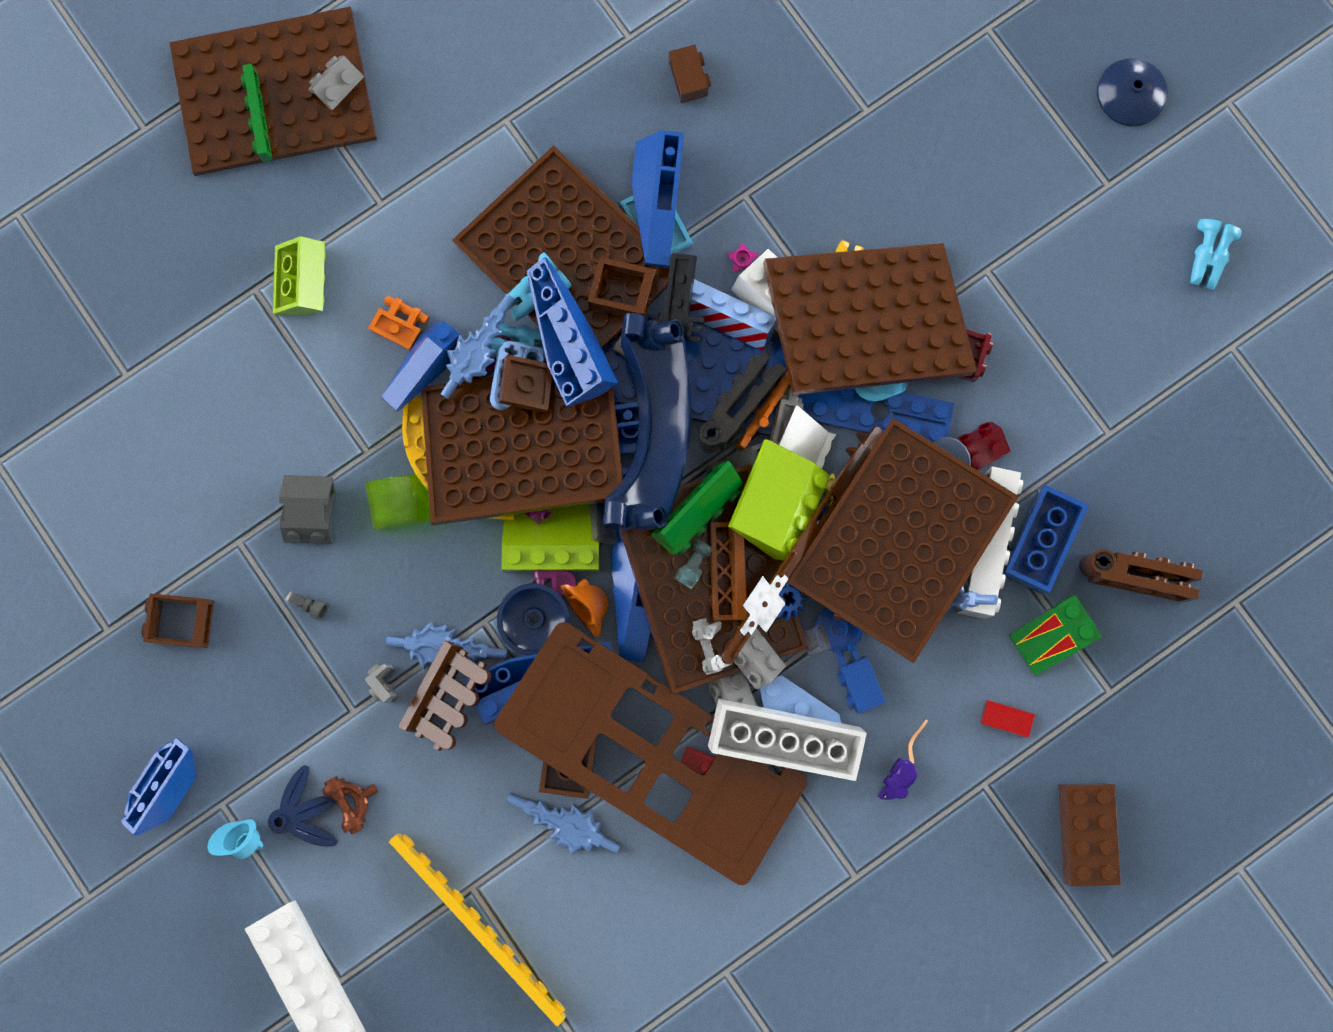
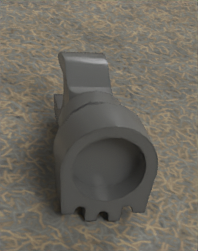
[284,591,330,621]

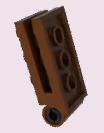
[1079,549,1203,603]

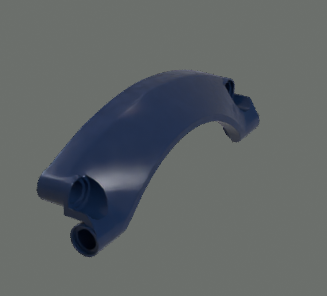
[603,313,691,531]

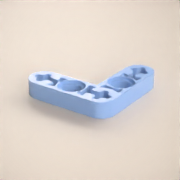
[490,341,547,410]

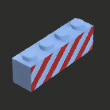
[690,279,776,351]

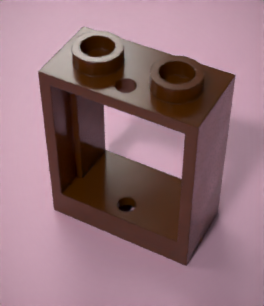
[585,257,657,321]
[141,593,214,648]

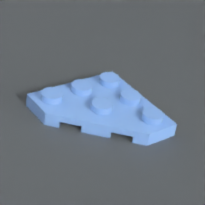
[759,675,841,723]

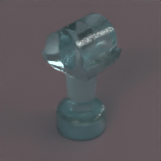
[674,540,713,589]

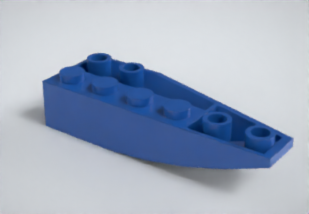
[632,130,684,268]
[527,257,618,407]
[610,530,651,662]
[465,641,613,725]

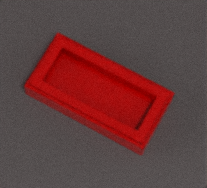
[980,700,1035,738]

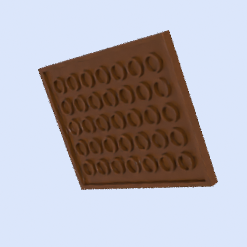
[169,7,377,176]
[452,145,671,350]
[763,243,977,395]
[421,360,623,526]
[787,418,1019,663]
[620,464,809,694]

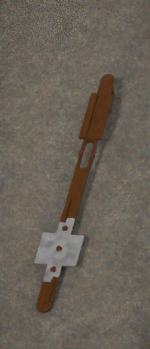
[722,427,882,664]

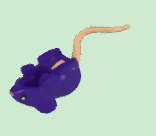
[877,720,928,800]

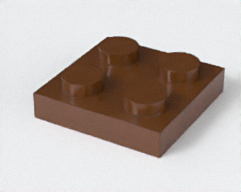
[499,354,552,413]

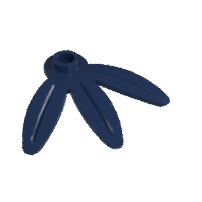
[268,765,337,846]

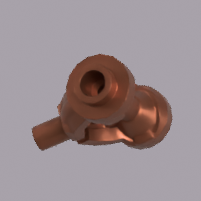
[322,776,378,835]

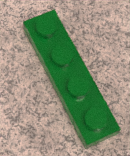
[241,64,273,162]

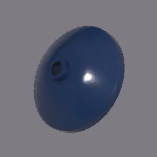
[1097,58,1168,126]
[497,583,570,656]

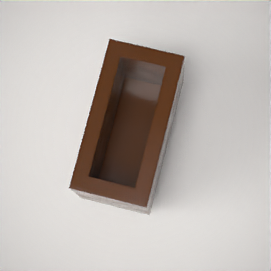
[668,45,711,103]

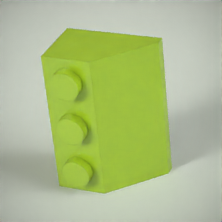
[273,236,326,315]

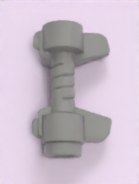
[692,618,732,675]

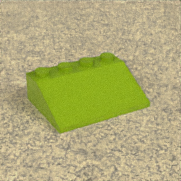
[728,439,830,561]
[502,504,600,572]

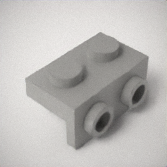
[308,56,364,110]
[734,628,786,689]
[364,663,399,703]
[707,671,757,706]

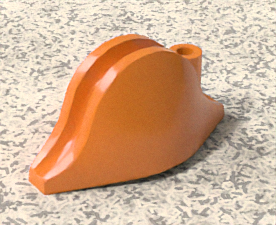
[561,579,608,637]

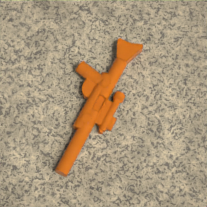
[734,372,790,450]

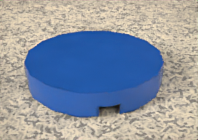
[814,608,863,652]

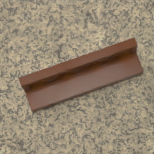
[709,522,747,621]

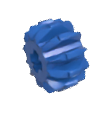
[776,580,807,620]

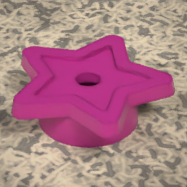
[727,243,758,272]

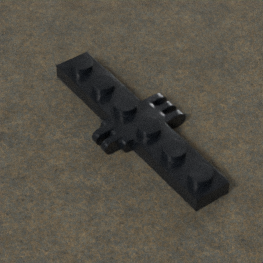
[648,253,705,346]

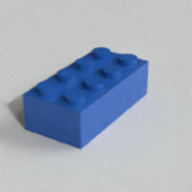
[1002,485,1089,595]

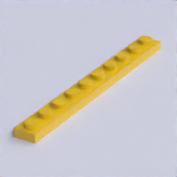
[388,833,566,1027]

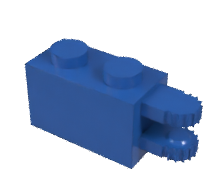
[833,641,886,713]

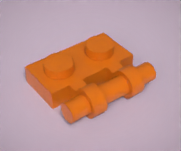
[368,295,430,351]

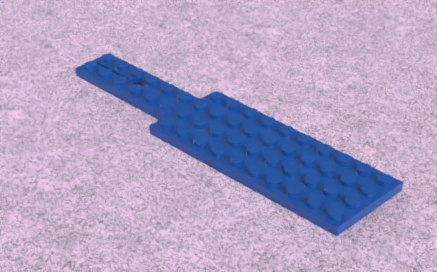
[603,313,954,442]

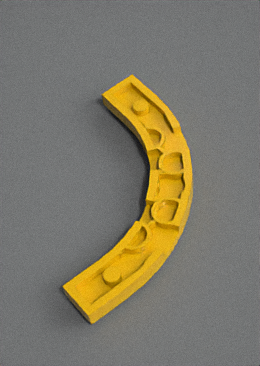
[402,396,515,520]

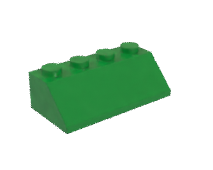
[651,461,743,555]

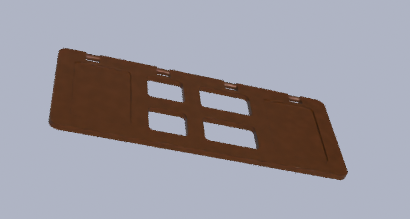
[494,622,807,885]

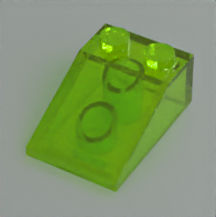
[365,474,430,532]

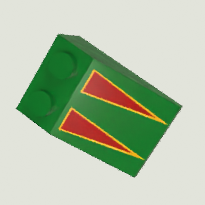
[1008,595,1102,676]

